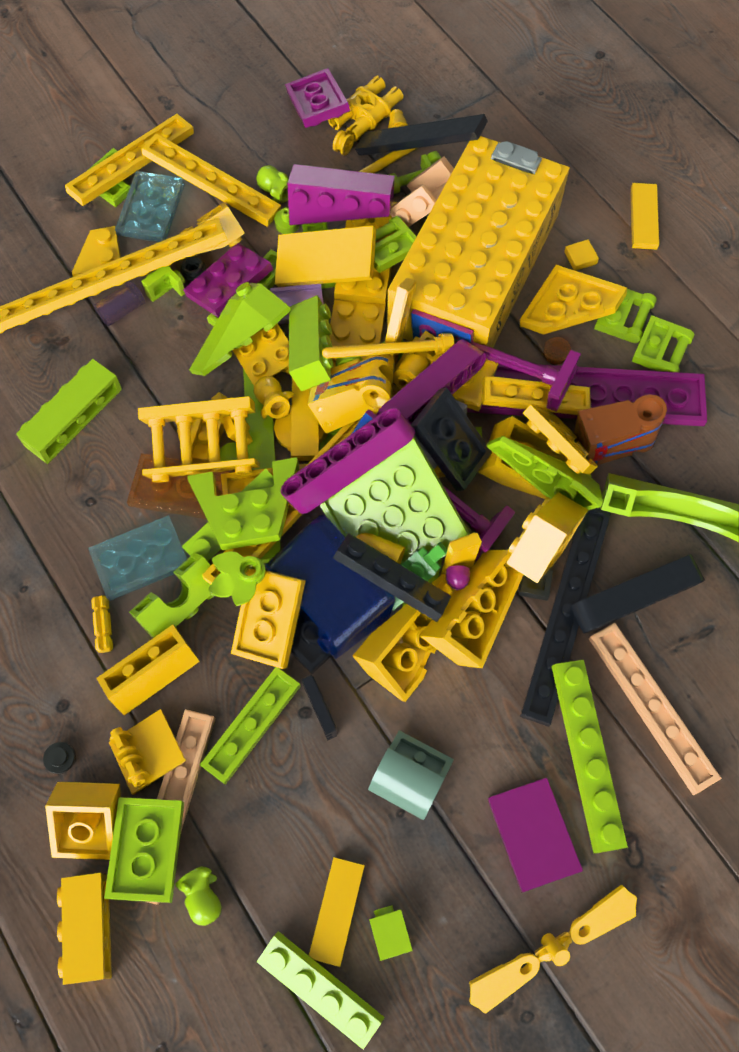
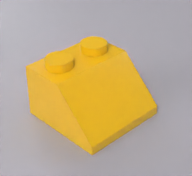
[45,782,121,860]

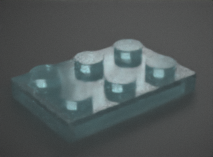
[115,171,185,242]
[88,515,187,601]

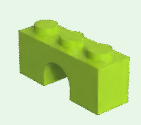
[129,553,215,638]

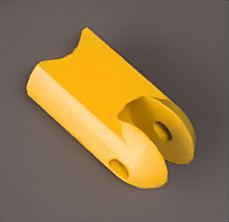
[356,533,405,564]

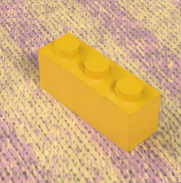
[96,624,200,715]
[57,873,112,985]

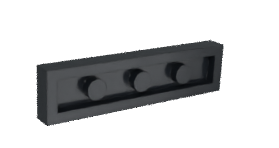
[333,533,451,622]

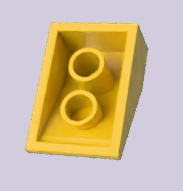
[478,416,568,499]

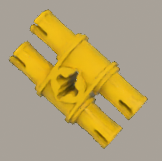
[328,75,404,142]

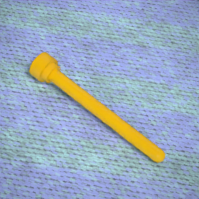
[322,333,454,359]

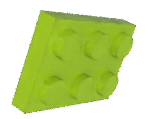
[104,797,184,903]

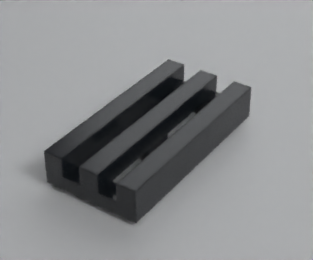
[302,675,338,741]

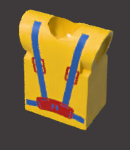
[308,354,395,434]

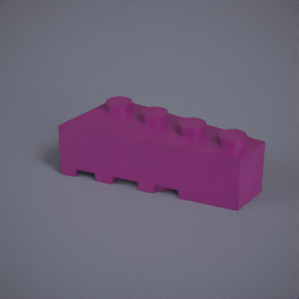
[287,164,395,225]

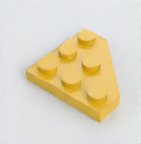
[520,265,627,335]
[523,404,598,475]

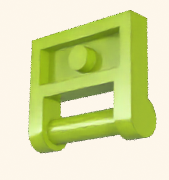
[374,216,416,273]
[594,289,657,343]
[631,315,695,373]

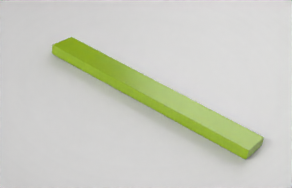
[243,369,282,563]

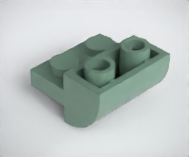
[368,730,454,820]

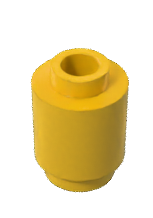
[393,352,429,390]

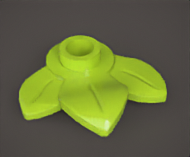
[209,552,266,606]

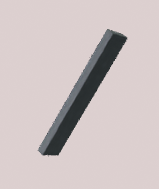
[355,114,488,156]

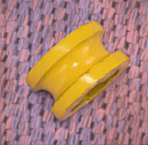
[333,130,354,156]

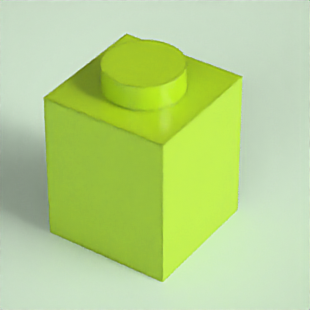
[369,905,413,961]

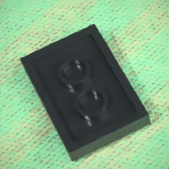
[411,388,492,491]

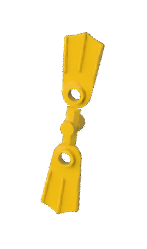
[469,885,637,1014]

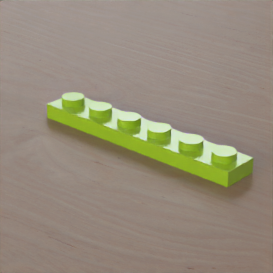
[552,660,628,854]

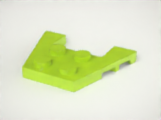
[187,457,299,550]

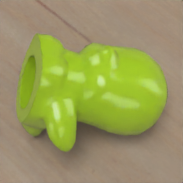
[256,165,289,203]
[175,866,222,926]

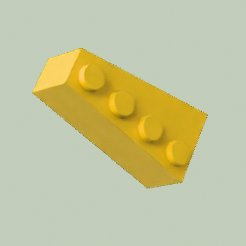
[420,550,524,668]

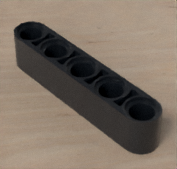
[570,554,705,634]

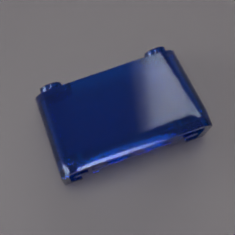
[264,515,395,659]

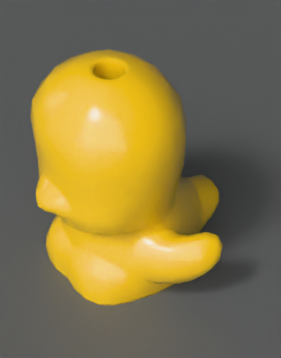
[253,376,295,419]

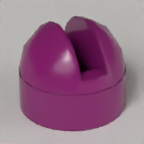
[446,566,470,590]

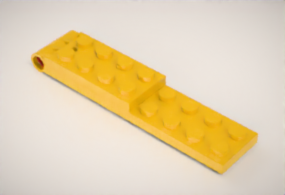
[329,201,398,367]

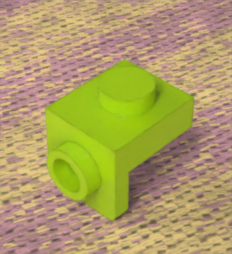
[141,266,185,302]

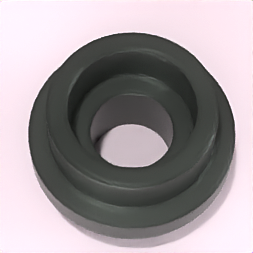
[180,256,206,281]

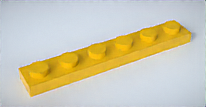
[65,114,194,206]
[142,133,281,227]

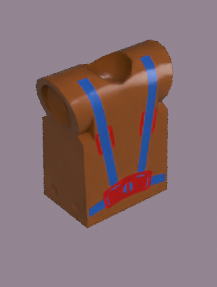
[574,394,667,465]

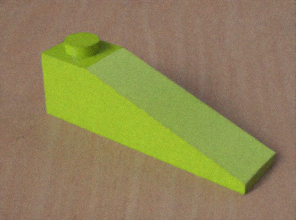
[189,282,291,376]
[486,436,603,510]

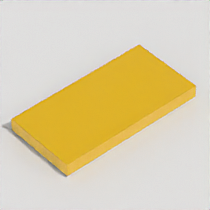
[275,226,376,287]

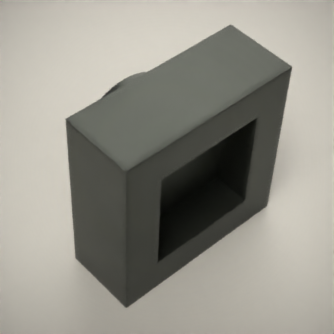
[519,570,553,601]

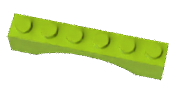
[601,473,739,542]

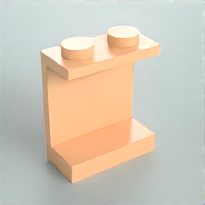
[390,156,454,227]

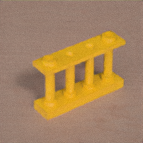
[138,396,260,483]

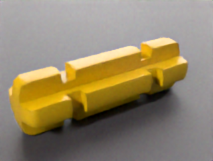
[91,595,113,653]

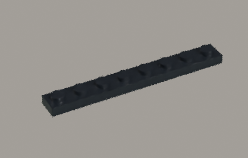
[520,508,611,727]

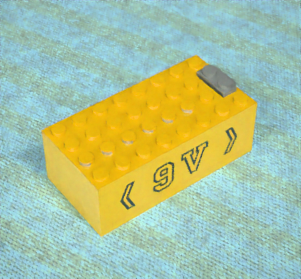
[387,136,570,348]

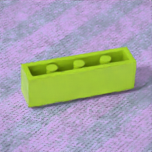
[289,295,333,391]
[16,359,122,464]

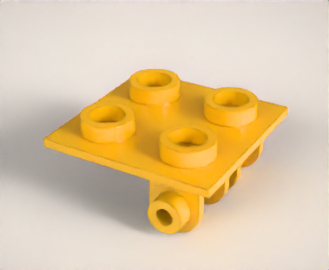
[233,323,290,386]
[109,709,186,795]

